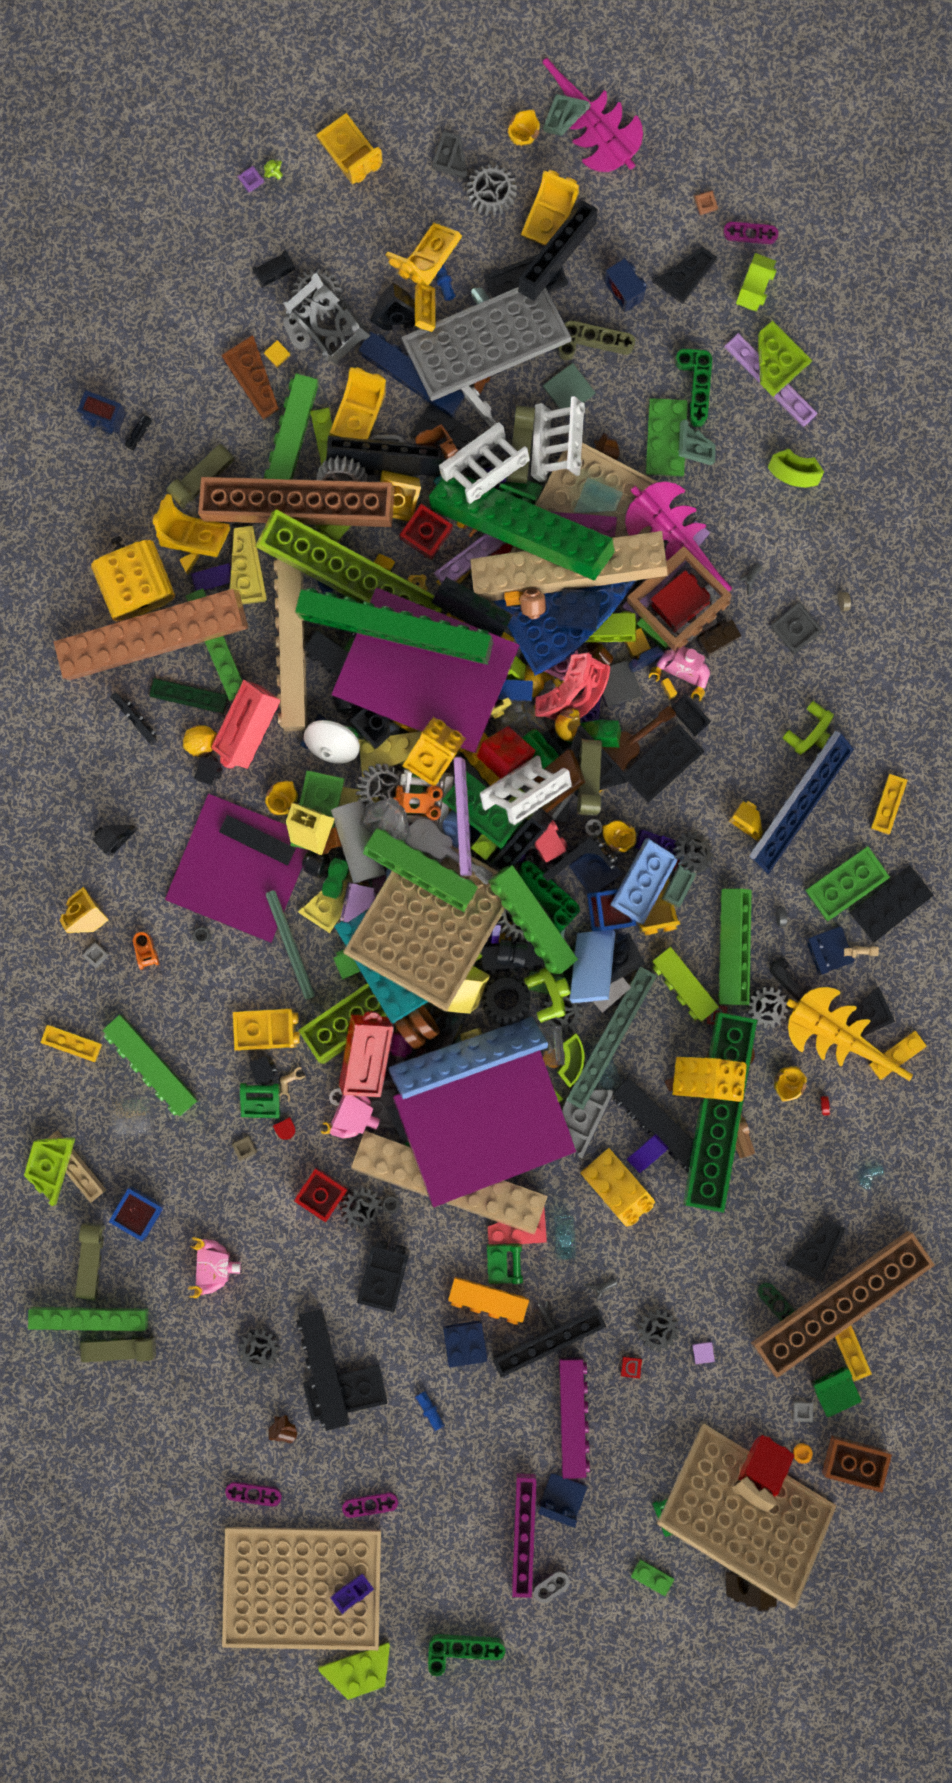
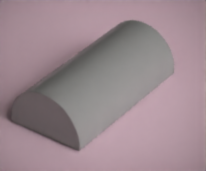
[331,801,386,884]

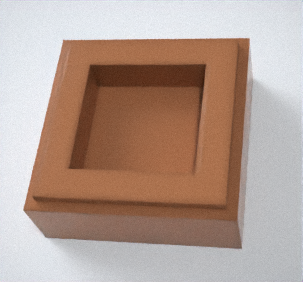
[694,191,718,215]

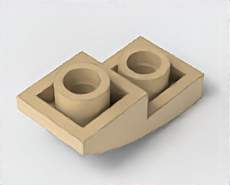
[734,1477,778,1512]

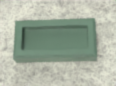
[662,865,696,908]

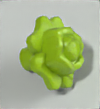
[264,159,283,180]

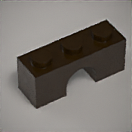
[726,1571,777,1611]

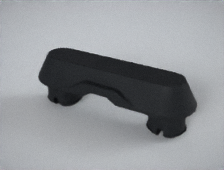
[770,958,812,1001]

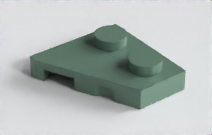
[543,94,591,136]
[678,420,716,465]

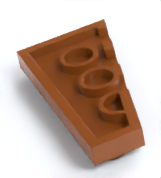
[221,335,279,420]

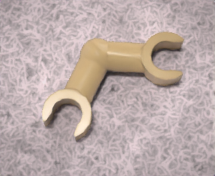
[844,946,879,958]
[279,1067,306,1102]

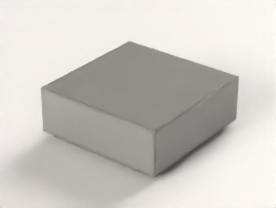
[82,941,110,969]
[793,1401,813,1422]

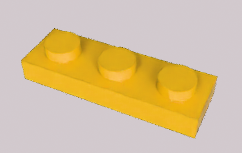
[415,283,435,332]
[870,774,908,835]
[40,1025,102,1062]
[868,1031,927,1080]
[835,1325,872,1381]

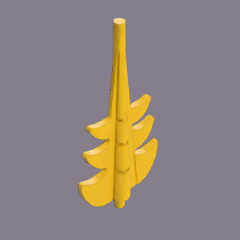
[786,987,913,1081]

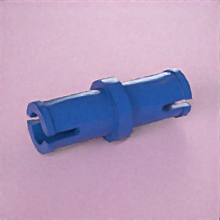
[436,264,456,301]
[415,1391,445,1431]

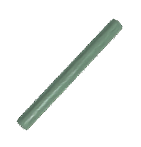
[266,890,314,999]

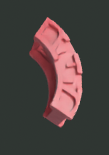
[535,653,610,721]

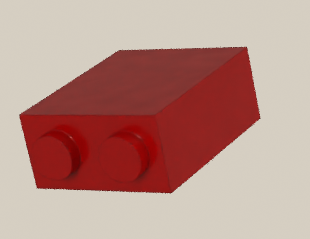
[650,570,710,632]
[738,1435,795,1497]

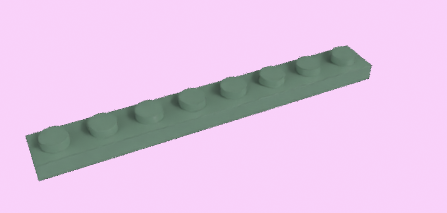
[566,967,657,1110]

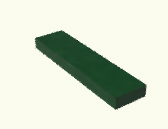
[149,678,228,714]

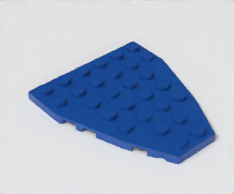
[493,580,636,676]

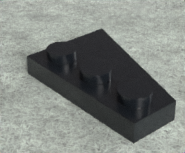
[846,987,895,1037]

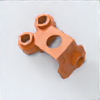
[392,785,443,821]

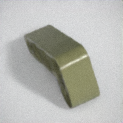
[558,321,635,360]
[508,406,535,484]
[166,444,235,509]
[577,739,602,815]
[75,1223,105,1300]
[80,1336,156,1362]

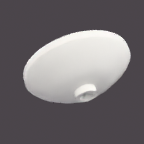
[304,720,360,764]

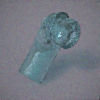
[859,1166,884,1189]

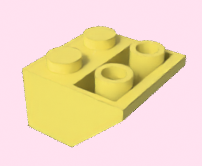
[286,803,335,855]
[442,966,490,1014]

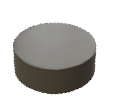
[838,592,851,612]

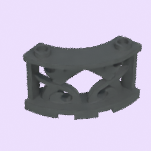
[284,272,370,365]

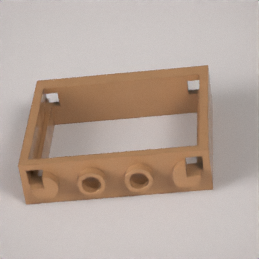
[627,546,732,651]

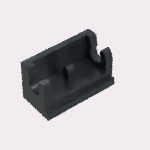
[252,250,295,288]
[671,693,711,736]

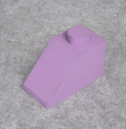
[340,882,376,922]

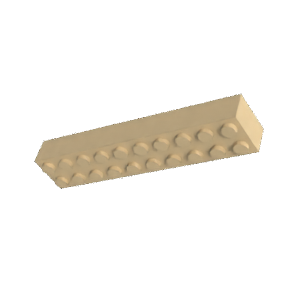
[470,531,668,601]
[274,559,307,731]
[351,1131,548,1235]

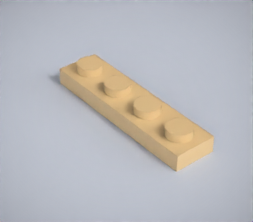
[47,1130,107,1203]

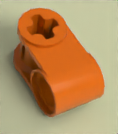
[133,932,159,970]

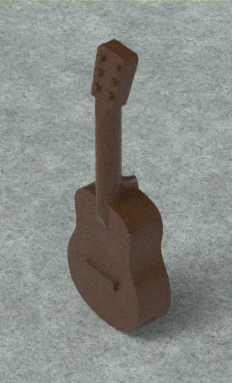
[601,706,676,771]

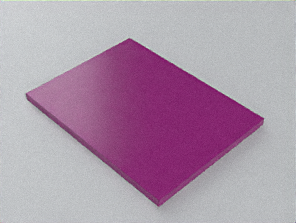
[331,588,520,753]
[393,1050,576,1208]

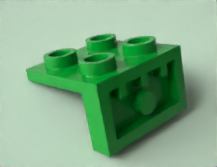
[499,477,543,505]
[811,1366,862,1417]

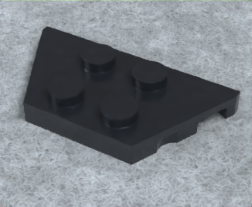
[569,725,631,790]

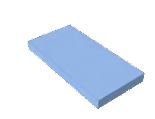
[610,838,678,924]
[570,929,615,1003]

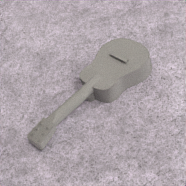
[404,818,493,884]

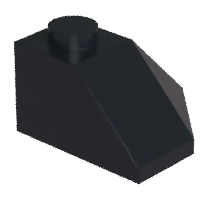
[370,283,415,331]
[346,707,390,749]
[92,825,138,857]

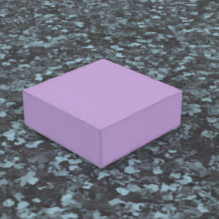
[692,1342,715,1364]

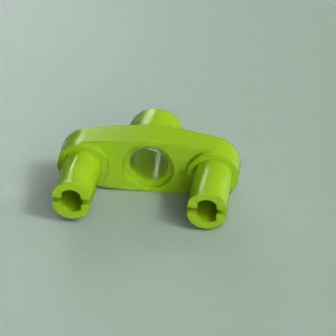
[782,701,834,756]
[524,967,571,1023]

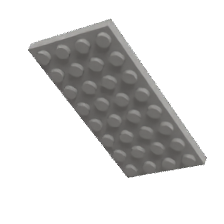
[401,287,571,401]

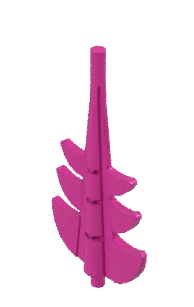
[542,58,643,172]
[625,481,732,592]

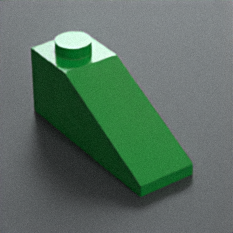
[566,720,621,748]

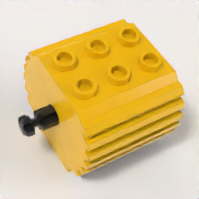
[91,536,176,621]

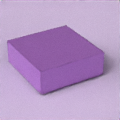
[238,166,264,193]

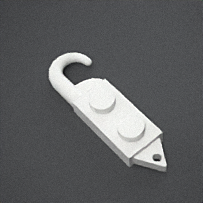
[461,386,506,436]

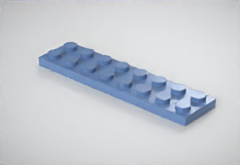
[389,1017,548,1099]

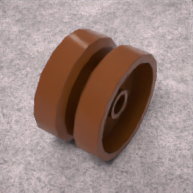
[395,1005,439,1049]

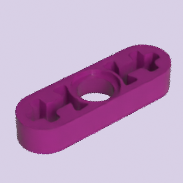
[723,222,779,244]
[225,1482,282,1507]
[342,1492,398,1518]

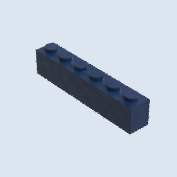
[358,332,465,418]

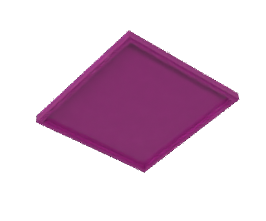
[165,794,309,943]

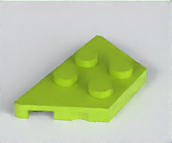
[24,1137,75,1206]
[318,1642,390,1700]

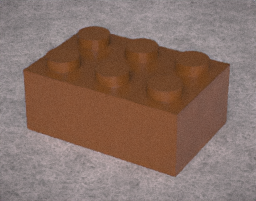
[822,1435,892,1493]

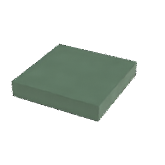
[542,363,596,417]

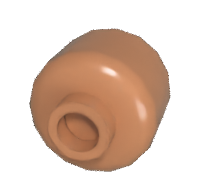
[520,589,546,619]

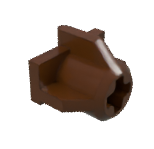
[594,433,620,460]
[587,642,613,665]
[269,1415,298,1444]

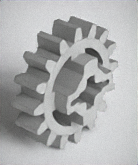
[747,987,789,1028]

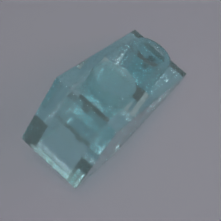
[554,1216,576,1260]

